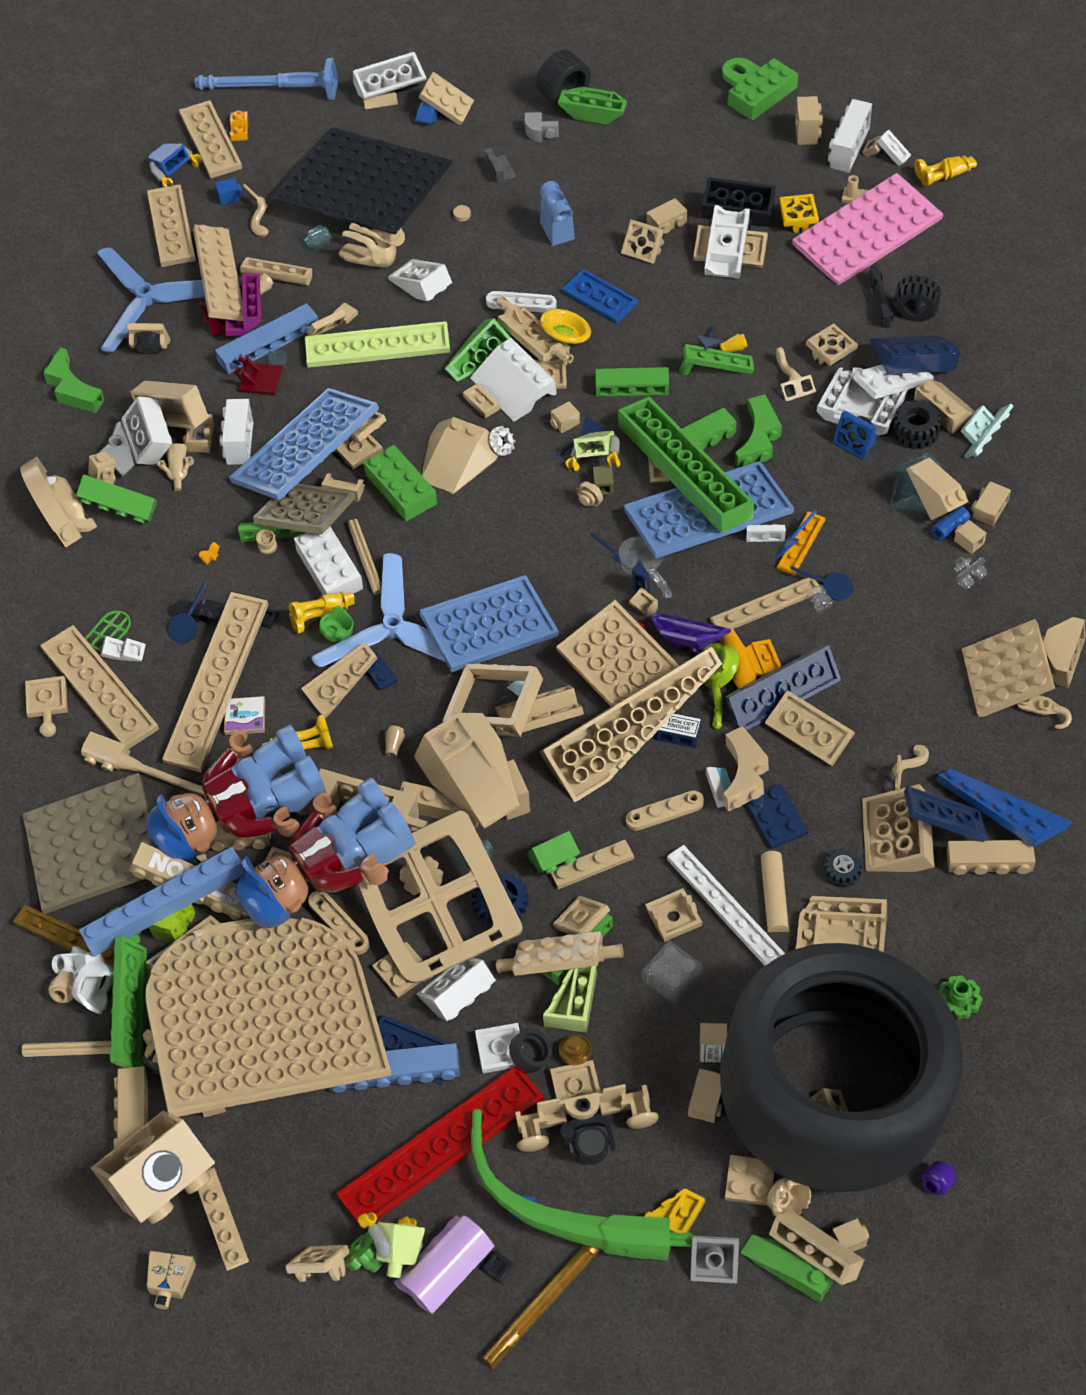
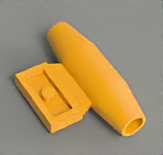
[720,628,782,689]

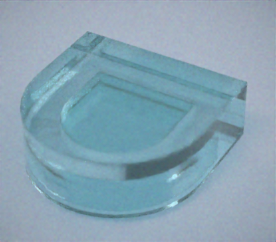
[269,351,287,366]

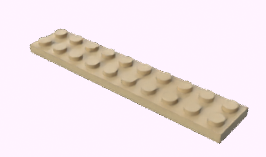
[162,592,269,772]

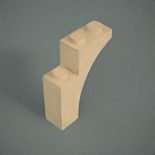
[723,726,769,811]

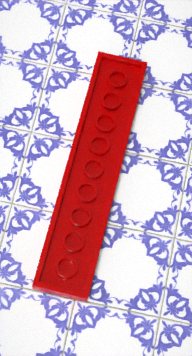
[337,1066,544,1231]

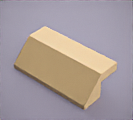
[494,685,584,737]

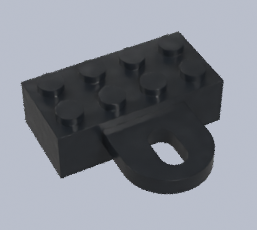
[702,177,776,231]

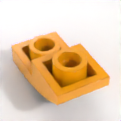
[230,111,248,141]

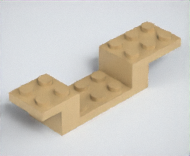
[274,769,428,848]

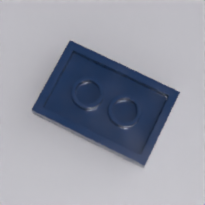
[745,783,808,849]

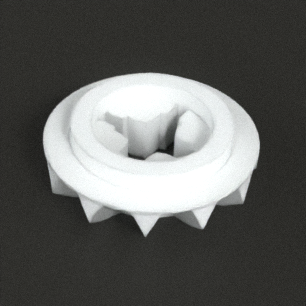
[489,426,516,456]

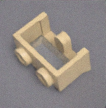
[183,414,214,453]

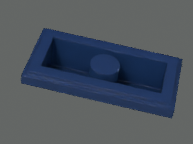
[632,560,651,595]

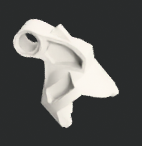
[52,946,114,1014]

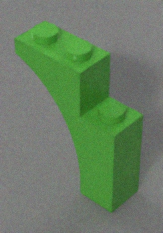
[44,348,104,413]
[735,394,782,468]

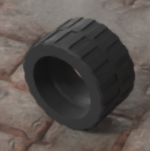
[536,50,591,108]

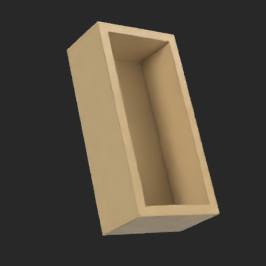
[130,381,208,429]

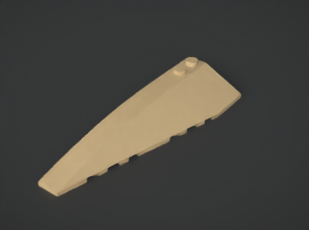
[539,647,722,802]

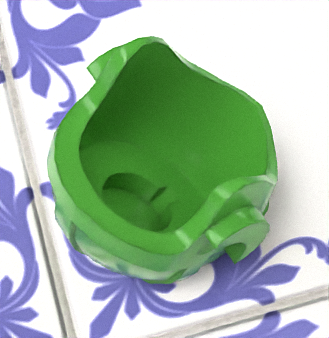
[319,606,354,643]

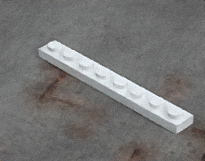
[667,845,785,966]

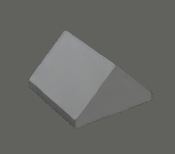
[691,1236,739,1283]

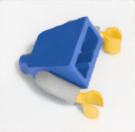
[148,144,202,188]

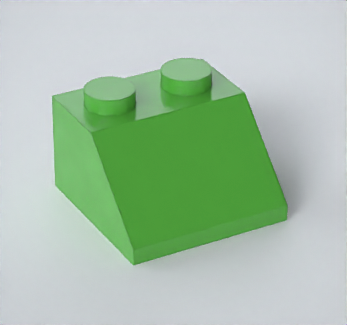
[526,831,580,874]

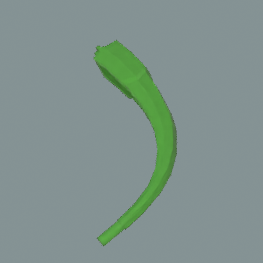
[471,1109,692,1261]

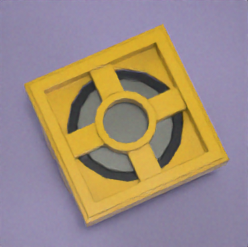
[778,194,819,233]

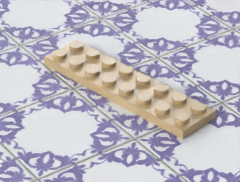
[193,225,243,321]
[40,625,159,749]

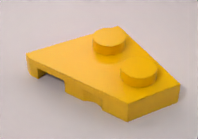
[645,1188,705,1233]

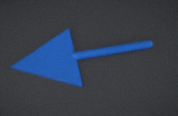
[776,510,817,558]

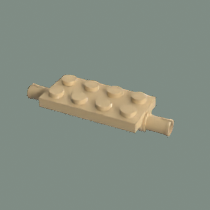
[496,296,574,365]
[496,931,624,976]

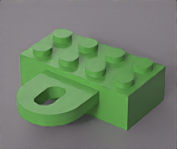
[722,58,798,121]

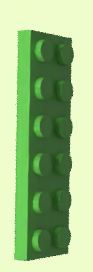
[110,936,147,1068]

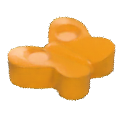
[199,542,219,565]

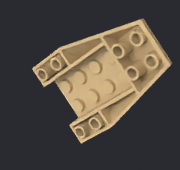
[414,713,520,828]

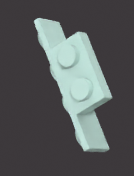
[961,404,1013,458]

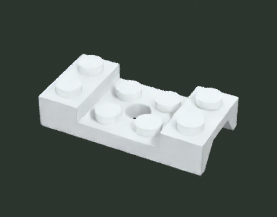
[705,205,750,279]

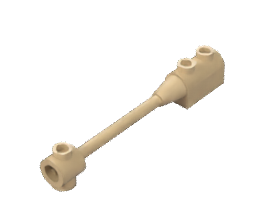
[81,731,207,800]

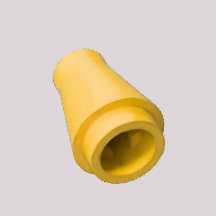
[720,334,748,352]

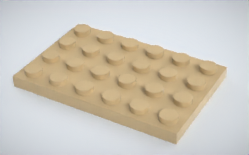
[556,600,679,707]

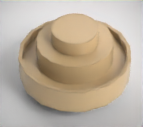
[577,482,603,507]

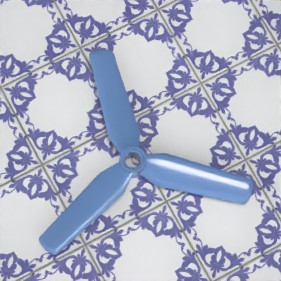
[97,248,205,352]

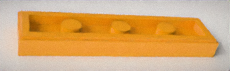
[777,512,825,576]

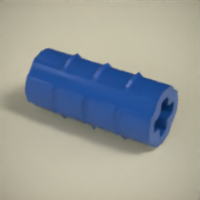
[931,506,970,540]

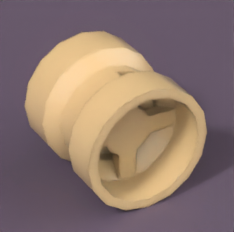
[256,529,277,554]

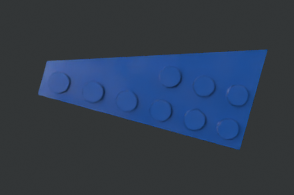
[936,769,1072,847]

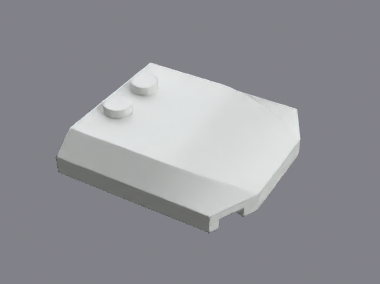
[817,368,908,436]

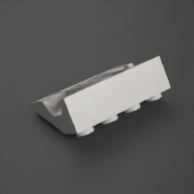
[470,338,557,422]

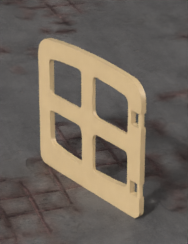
[359,811,523,983]

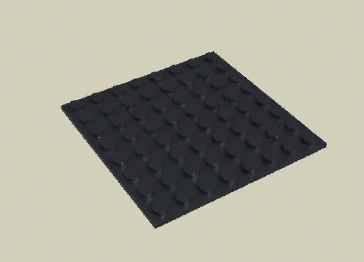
[271,127,452,235]

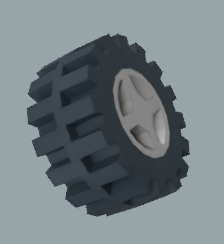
[824,848,862,888]

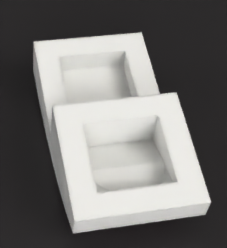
[101,636,146,662]

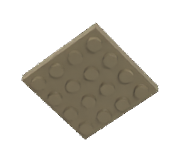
[253,484,355,535]

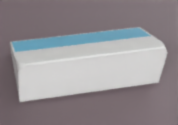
[706,767,731,808]

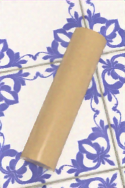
[240,257,312,286]
[761,851,789,932]

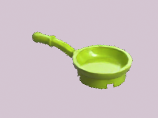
[703,643,739,730]

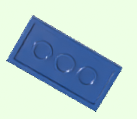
[561,269,638,324]

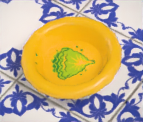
[540,309,591,344]

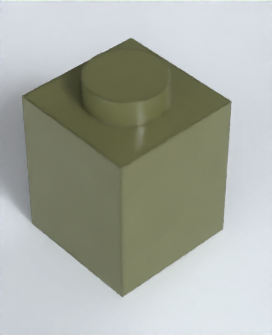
[593,466,614,495]

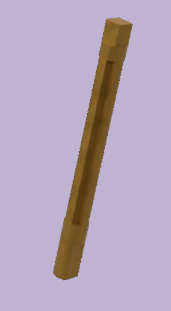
[482,1245,601,1369]

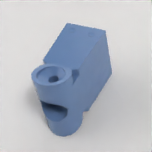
[540,181,575,246]

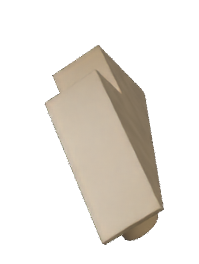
[198,1167,249,1271]

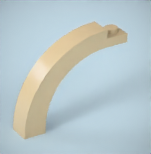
[20,456,82,547]

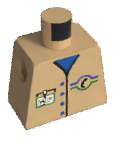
[147,1251,196,1309]

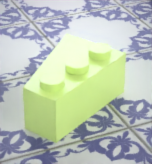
[543,966,597,1033]

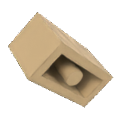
[647,198,687,234]
[971,481,1011,527]
[688,1069,723,1123]

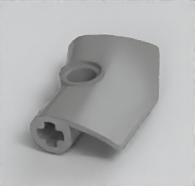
[99,422,137,476]

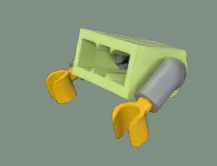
[566,431,620,471]
[358,1212,425,1278]

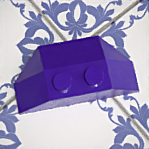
[651,613,731,652]

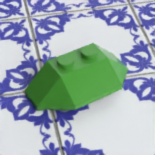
[558,87,627,125]

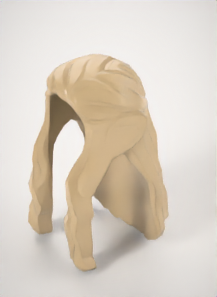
[338,223,396,268]

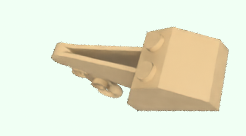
[1017,617,1086,729]

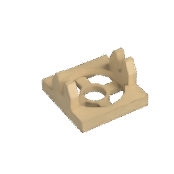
[621,220,664,264]
[286,1245,349,1282]

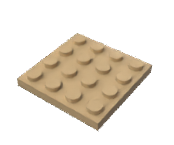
[962,619,1055,717]

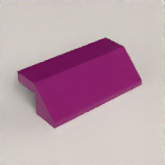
[226,274,261,336]

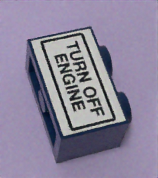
[657,712,702,748]

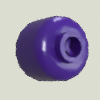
[922,1161,956,1195]

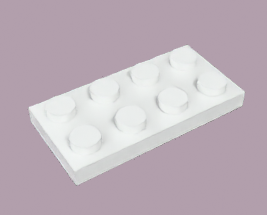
[853,365,934,399]

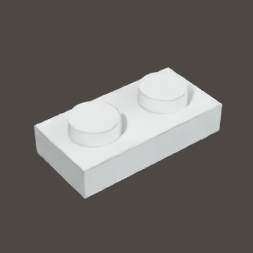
[877,130,911,166]
[746,524,786,542]

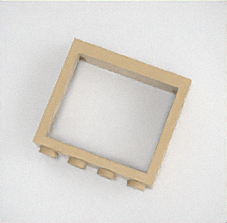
[443,663,543,737]

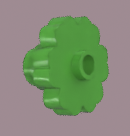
[938,976,982,1019]
[343,1231,384,1272]

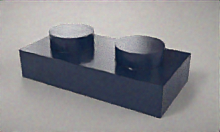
[366,652,398,691]

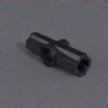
[175,599,225,624]

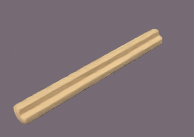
[348,519,382,595]
[22,1041,111,1057]

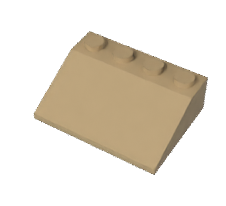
[862,784,934,872]

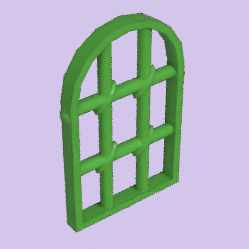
[85,611,131,652]

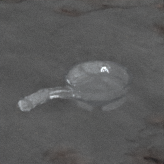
[618,536,672,598]

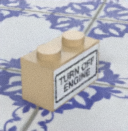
[700,1023,728,1063]

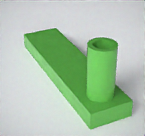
[679,344,754,375]

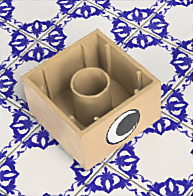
[91,1111,215,1224]

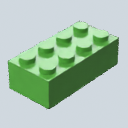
[363,445,437,522]

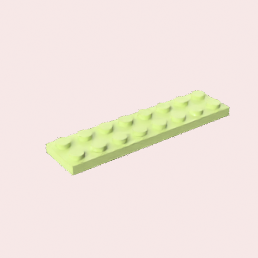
[305,321,450,368]

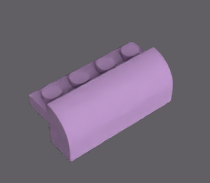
[394,1215,494,1314]

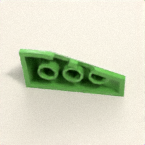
[444,318,511,382]
[740,1235,834,1303]

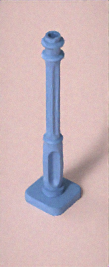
[195,58,338,100]

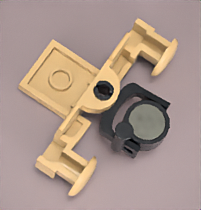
[515,1060,659,1165]

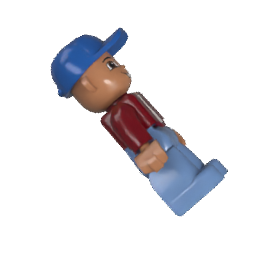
[146,724,327,862]
[236,777,415,928]

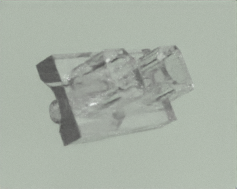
[951,557,988,590]

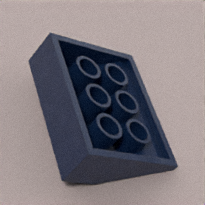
[870,335,960,374]

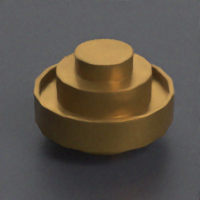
[559,1035,591,1065]

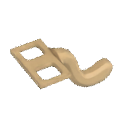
[243,184,269,237]
[776,347,816,401]
[893,745,929,790]

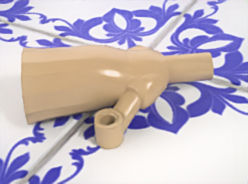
[157,444,194,491]

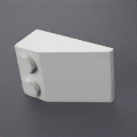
[388,259,452,301]

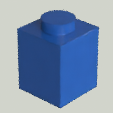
[215,178,243,205]

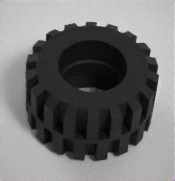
[893,275,941,322]
[892,400,941,450]

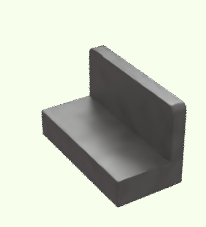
[485,148,516,183]

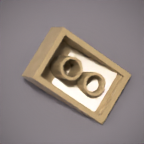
[906,458,968,520]

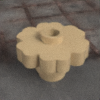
[400,856,443,895]

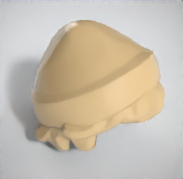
[767,1178,811,1216]

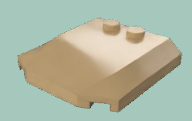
[796,896,887,952]

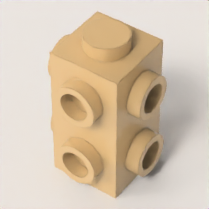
[88,451,116,485]

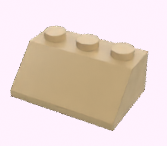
[914,379,975,434]

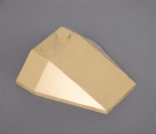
[422,417,499,494]

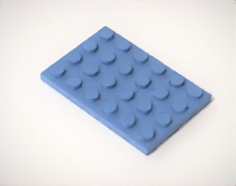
[420,575,559,672]

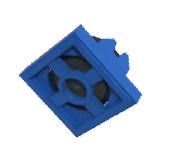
[832,410,878,460]

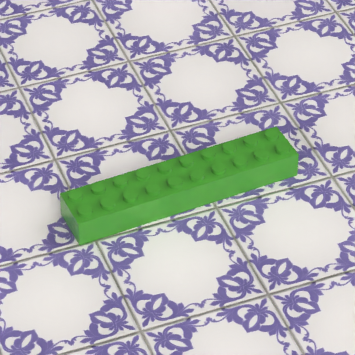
[618,397,754,533]

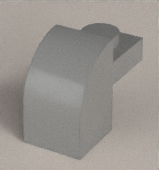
[525,112,559,142]

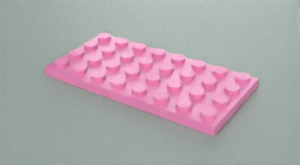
[792,173,943,285]

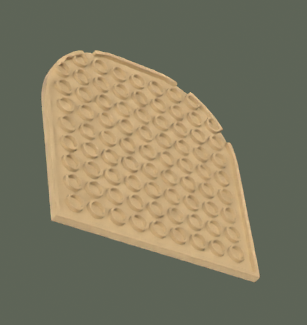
[146,918,391,1117]

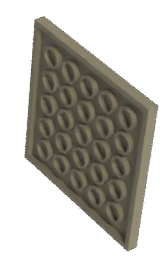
[23,773,154,914]

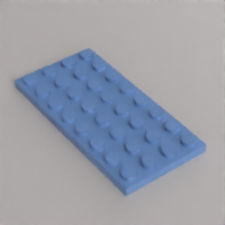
[229,388,379,500]
[624,461,794,558]

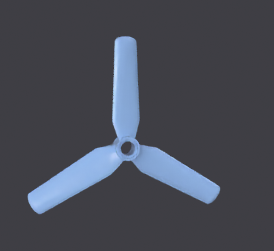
[312,553,464,669]

